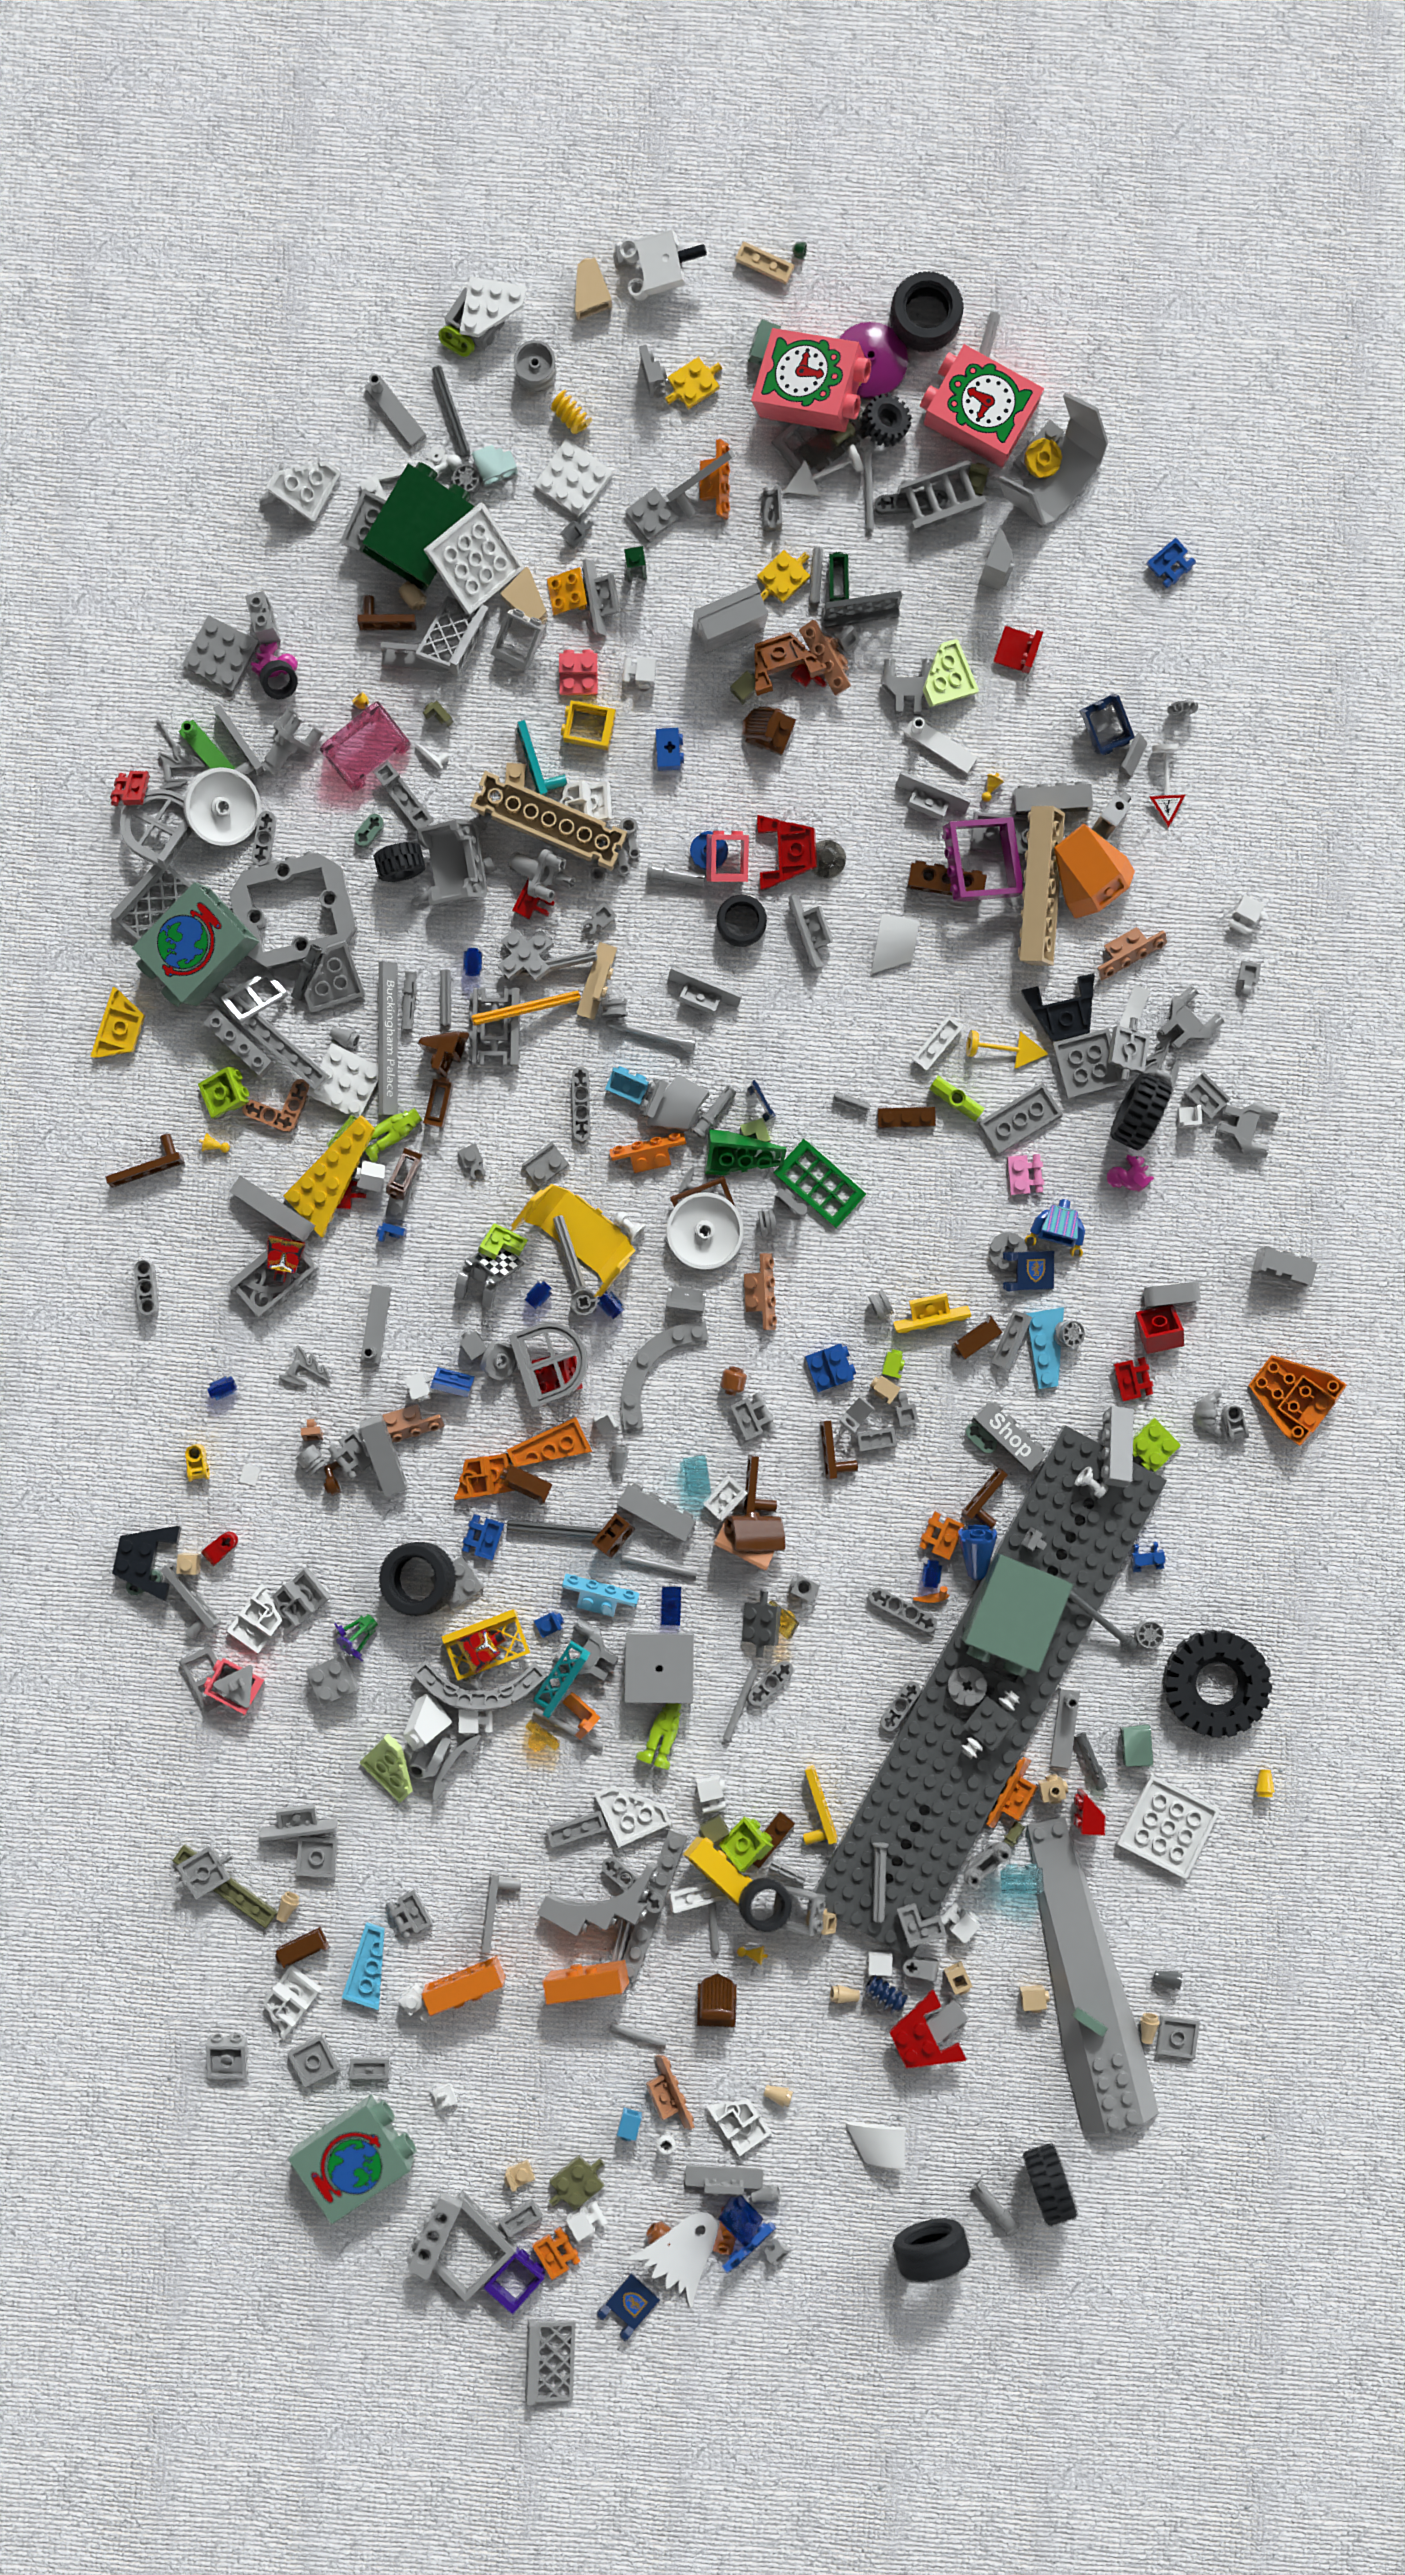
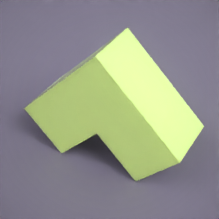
[740,1118,771,1142]

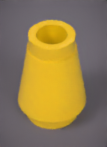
[1255,1769,1275,1798]

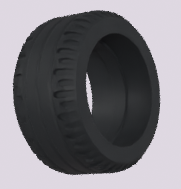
[717,895,767,947]
[738,1878,792,1932]

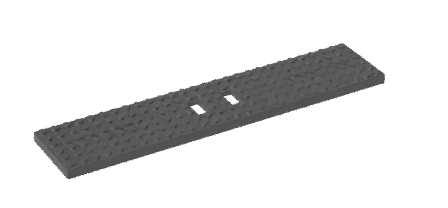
[809,1425,1167,1958]

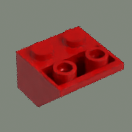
[1073,1789,1106,1836]

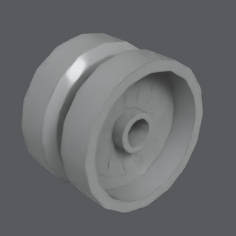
[514,340,557,392]

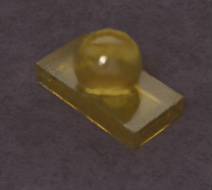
[769,1601,800,1639]
[525,1719,561,1752]

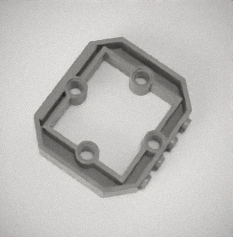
[229,851,358,970]

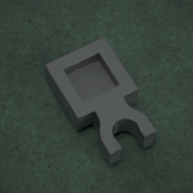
[560,512,594,548]

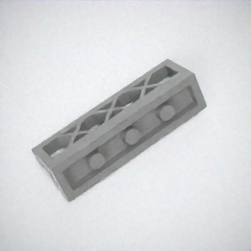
[381,642,454,673]

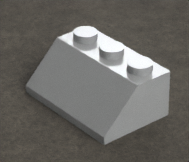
[979,529,1015,591]

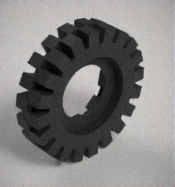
[1163,1630,1272,1738]

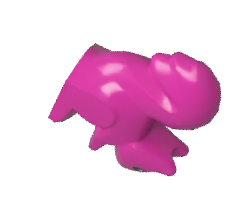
[250,642,298,678]
[1106,1155,1154,1192]

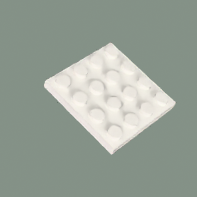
[424,503,525,615]
[1116,1774,1221,1879]

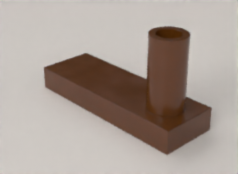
[357,595,417,630]
[820,1420,858,1479]
[743,1455,777,1514]
[962,1468,1008,1530]

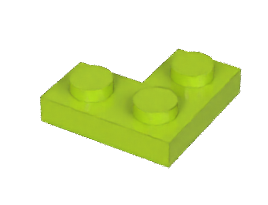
[478,1223,528,1260]

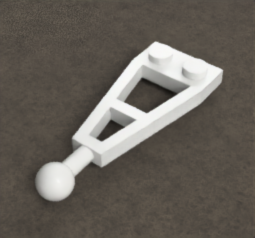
[359,455,461,500]

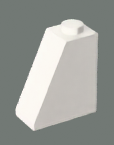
[403,1692,452,1751]

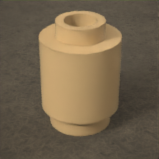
[398,581,426,611]

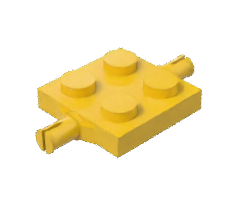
[665,356,722,410]
[757,550,811,604]

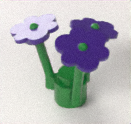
[334,1614,378,1662]

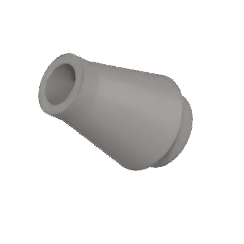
[329,1027,360,1049]
[610,1444,629,1473]
[751,2184,781,2204]

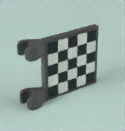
[462,1248,524,1291]

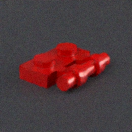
[110,771,150,807]
[1113,1357,1154,1401]

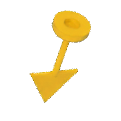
[966,1030,1048,1069]

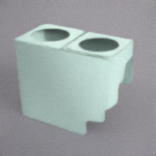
[472,445,518,486]

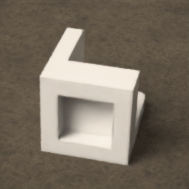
[1177,1105,1202,1128]
[593,1409,619,1435]
[867,1951,892,1976]

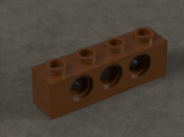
[906,860,987,901]

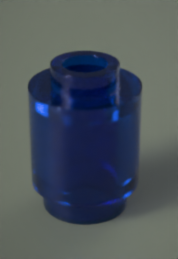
[463,948,482,976]
[524,1281,552,1309]
[597,1291,625,1319]
[207,1376,238,1401]
[921,1559,943,1588]

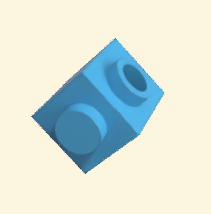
[617,2107,642,2142]

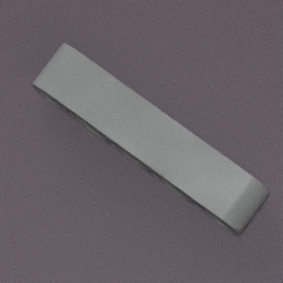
[229,1176,315,1242]

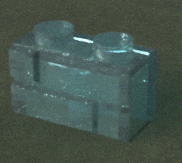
[680,1454,711,1496]
[1000,1864,1044,1894]

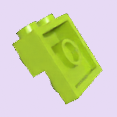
[198,1067,249,1119]
[1133,1417,1181,1472]
[719,1816,774,1873]

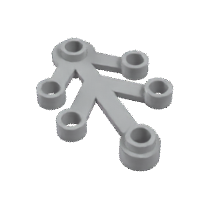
[590,817,640,883]

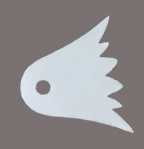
[626,2212,718,2308]

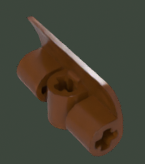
[724,1512,786,1551]

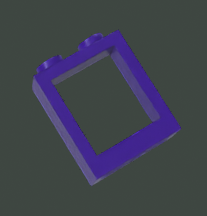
[484,2247,545,2315]

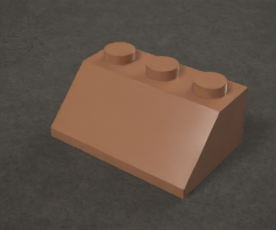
[714,1521,775,1571]

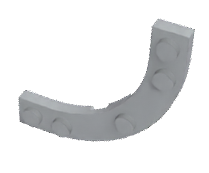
[621,1321,708,1430]
[411,1660,548,1712]

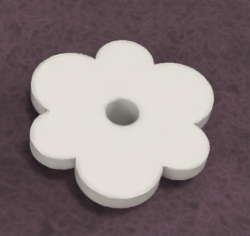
[426,446,448,466]

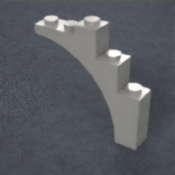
[537,1862,658,1936]

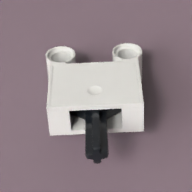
[620,230,707,301]

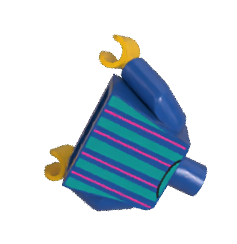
[1025,1199,1085,1257]

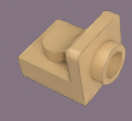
[504,2159,535,2192]

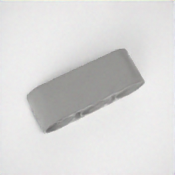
[134,1260,159,1316]
[1144,1282,1201,1307]

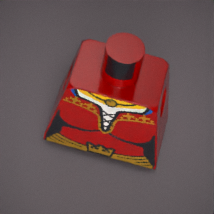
[267,1235,305,1282]
[456,1629,506,1673]

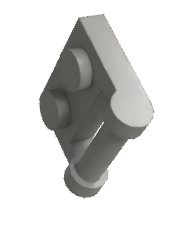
[775,1188,807,1217]

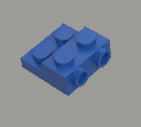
[805,1343,856,1392]

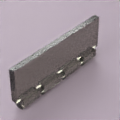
[798,407,866,472]

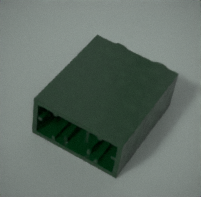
[359,462,475,592]

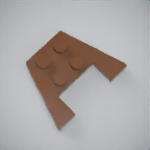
[755,632,827,696]

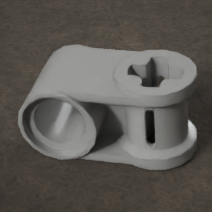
[1222,1404,1249,1442]
[901,1956,939,1981]

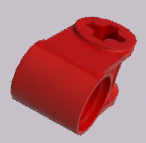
[201,1531,238,1567]

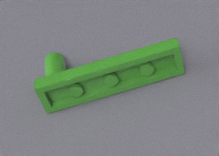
[178,719,235,770]

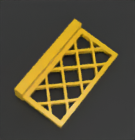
[441,1609,531,1681]

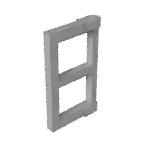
[220,970,288,1024]
[179,1646,232,1713]

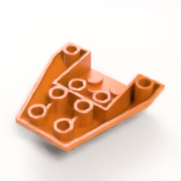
[1054,824,1135,919]
[1248,1355,1347,1446]

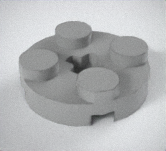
[988,1232,1028,1271]
[480,1341,517,1380]
[947,1666,987,1706]

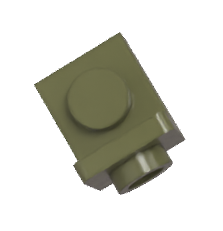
[964,463,990,496]
[423,700,453,727]

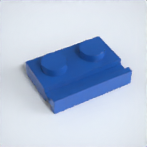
[430,1367,475,1398]

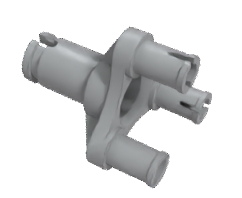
[261,707,324,775]
[508,849,576,902]

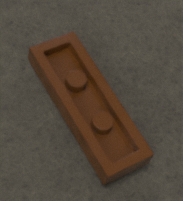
[877,1107,936,1128]
[753,1810,795,1869]

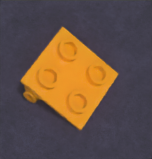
[547,567,587,616]

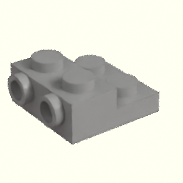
[639,345,667,398]
[206,2033,248,2079]

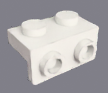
[702,1475,747,1521]

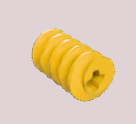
[550,390,592,434]

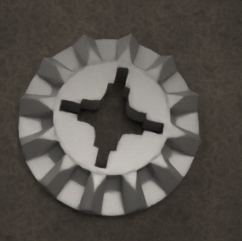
[1167,700,1199,716]

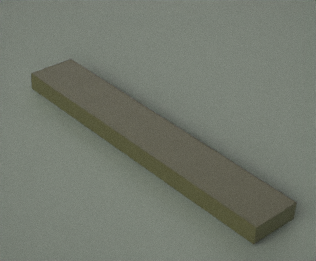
[172,1844,278,1929]

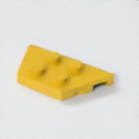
[90,987,145,1058]

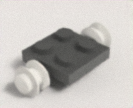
[962,1690,1020,1758]

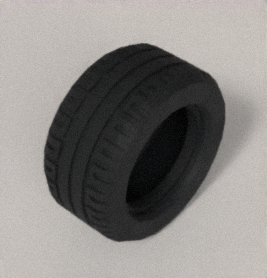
[890,271,964,352]
[378,1542,456,1616]
[893,2218,971,2283]

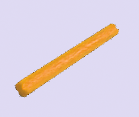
[471,991,581,1026]

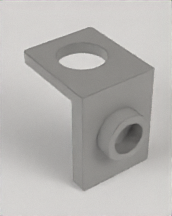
[839,1396,875,1434]

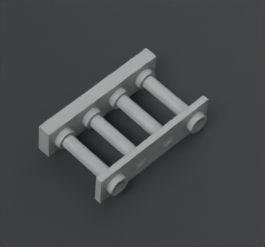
[897,459,986,534]

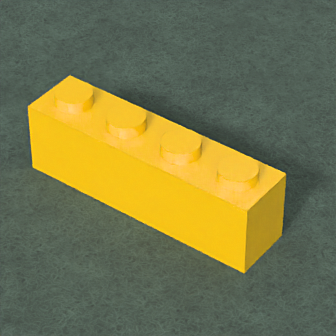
[682,1837,753,1906]

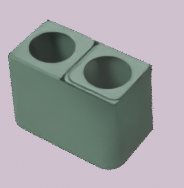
[1121,1724,1153,1767]

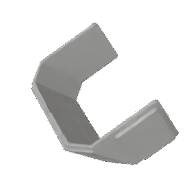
[999,393,1108,525]

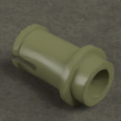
[830,422,856,446]
[1003,1821,1026,1847]

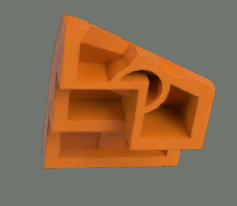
[454,1453,515,1500]

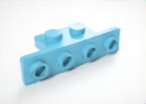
[562,1574,639,1617]

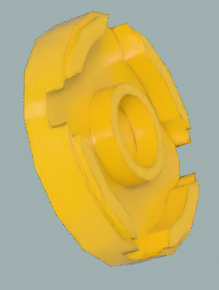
[1024,438,1062,478]

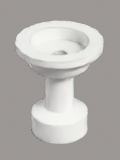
[614,1211,646,1243]
[1075,1467,1108,1498]

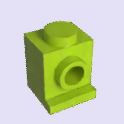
[881,1349,905,1379]

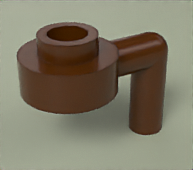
[324,1458,345,1496]

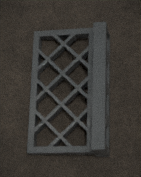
[822,591,902,629]

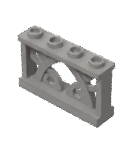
[228,1233,319,1318]

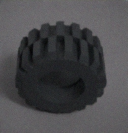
[373,842,426,882]

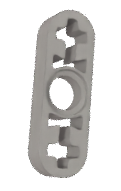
[252,811,277,867]
[748,1660,793,1706]
[880,1681,920,1731]

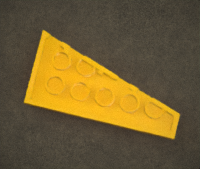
[283,1116,375,1237]

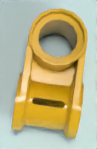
[185,1444,210,1482]

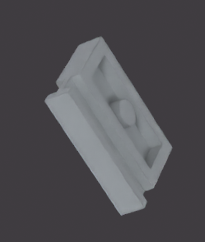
[1183,1072,1231,1119]
[639,1079,668,1118]
[522,1142,569,1187]

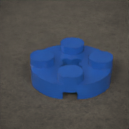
[690,831,728,870]

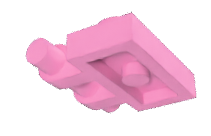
[1007,1154,1045,1195]

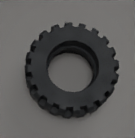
[1110,1073,1172,1150]
[1023,2143,1078,2227]

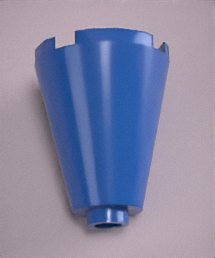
[958,1525,997,1581]

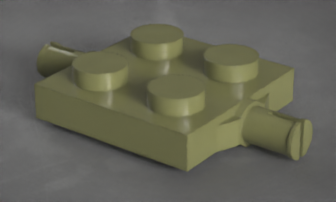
[549,2154,605,2211]

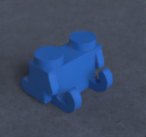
[1131,1542,1166,1572]

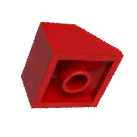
[1135,1304,1184,1354]

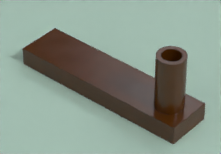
[105,1134,185,1188]

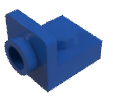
[376,1223,407,1242]
[534,1610,565,1638]

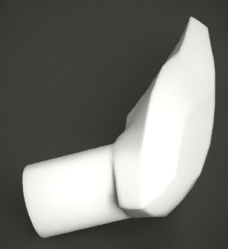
[415,743,449,769]

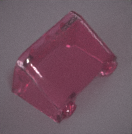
[320,701,411,792]

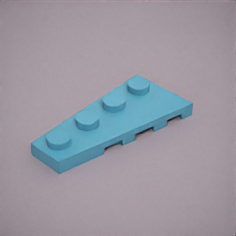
[1026,1307,1064,1389]
[342,1922,385,2010]

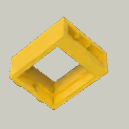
[561,700,616,751]

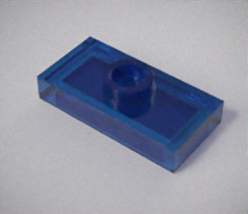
[661,1586,681,1626]

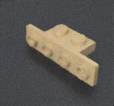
[577,942,617,1020]

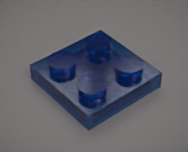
[718,2195,764,2247]

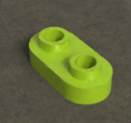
[438,325,475,357]

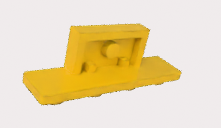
[893,1293,972,1333]

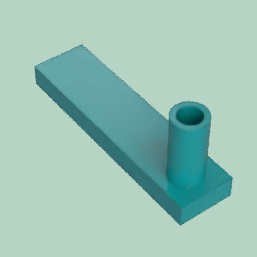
[516,720,567,797]

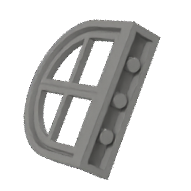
[120,789,193,870]
[509,1323,588,1409]

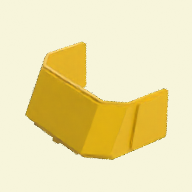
[511,1184,635,1298]

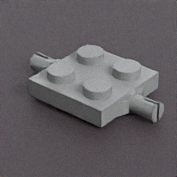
[1108,1017,1150,1082]
[173,1845,234,1899]

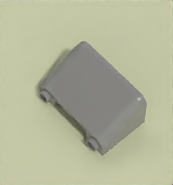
[417,819,487,905]

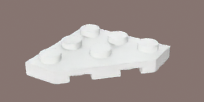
[460,276,527,337]
[265,461,341,522]
[595,1785,671,1848]

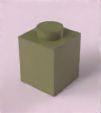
[730,671,756,705]
[698,1813,729,1843]

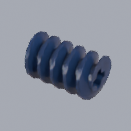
[864,1975,908,2015]

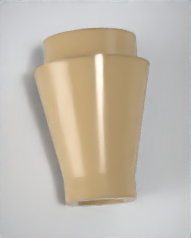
[276,1891,299,1922]
[830,1984,860,2004]
[1140,2013,1160,2044]
[763,2085,793,2107]

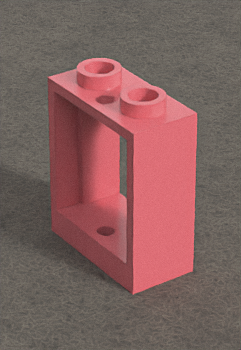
[706,831,749,882]
[203,1658,265,1715]

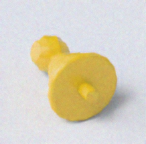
[981,773,1004,802]
[199,1133,230,1153]
[737,1946,768,1965]

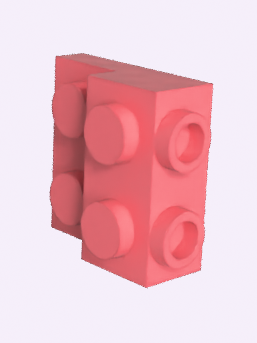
[559,649,598,695]

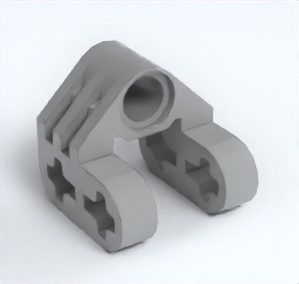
[454,1262,497,1308]
[403,1736,451,1779]

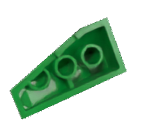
[705,1129,787,1176]

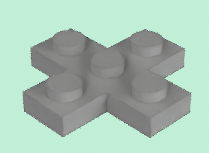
[497,929,555,982]

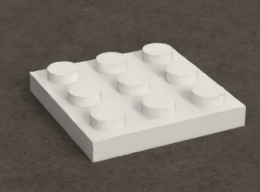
[534,438,613,517]
[307,1043,379,1118]

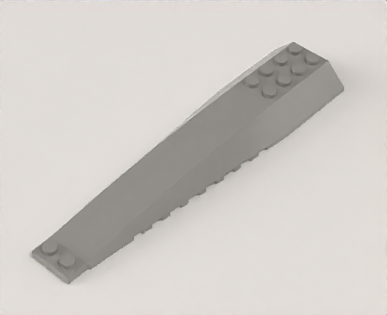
[1027,1815,1159,2133]

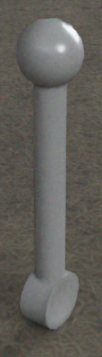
[156,718,181,753]

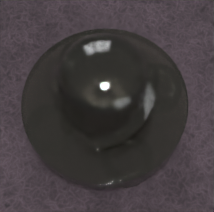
[811,840,846,879]

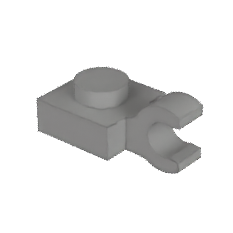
[1238,961,1261,997]
[896,1391,919,1427]

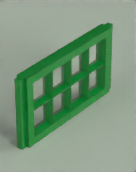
[773,1139,866,1228]

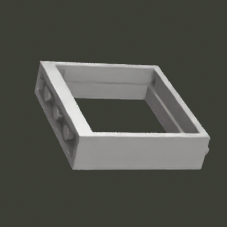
[411,2190,517,2302]

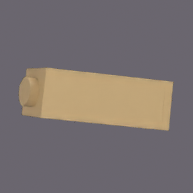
[575,257,612,321]
[500,566,548,630]

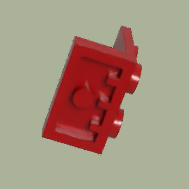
[993,626,1043,674]
[532,1354,583,1394]

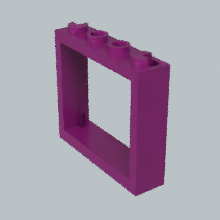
[942,817,1024,902]

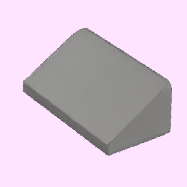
[1119,733,1147,777]

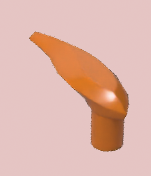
[913,1586,950,1603]

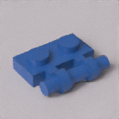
[1146,538,1196,588]
[462,1514,505,1560]

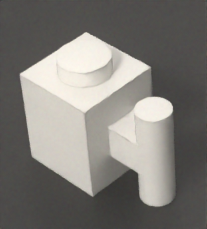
[622,657,657,689]
[1228,895,1265,935]
[459,1709,493,1736]
[697,1775,726,1814]
[941,1902,981,1944]
[398,1983,429,2021]
[566,2201,607,2242]

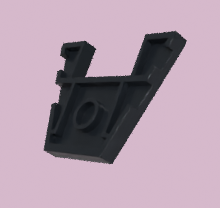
[1021,973,1095,1042]
[112,1526,182,1601]

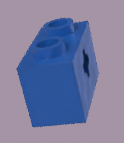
[656,728,684,771]

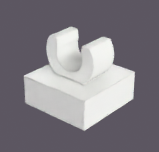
[432,2083,457,2110]

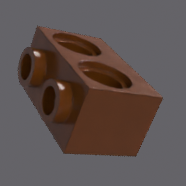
[591,1513,635,1559]

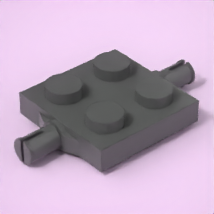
[742,1591,781,1657]

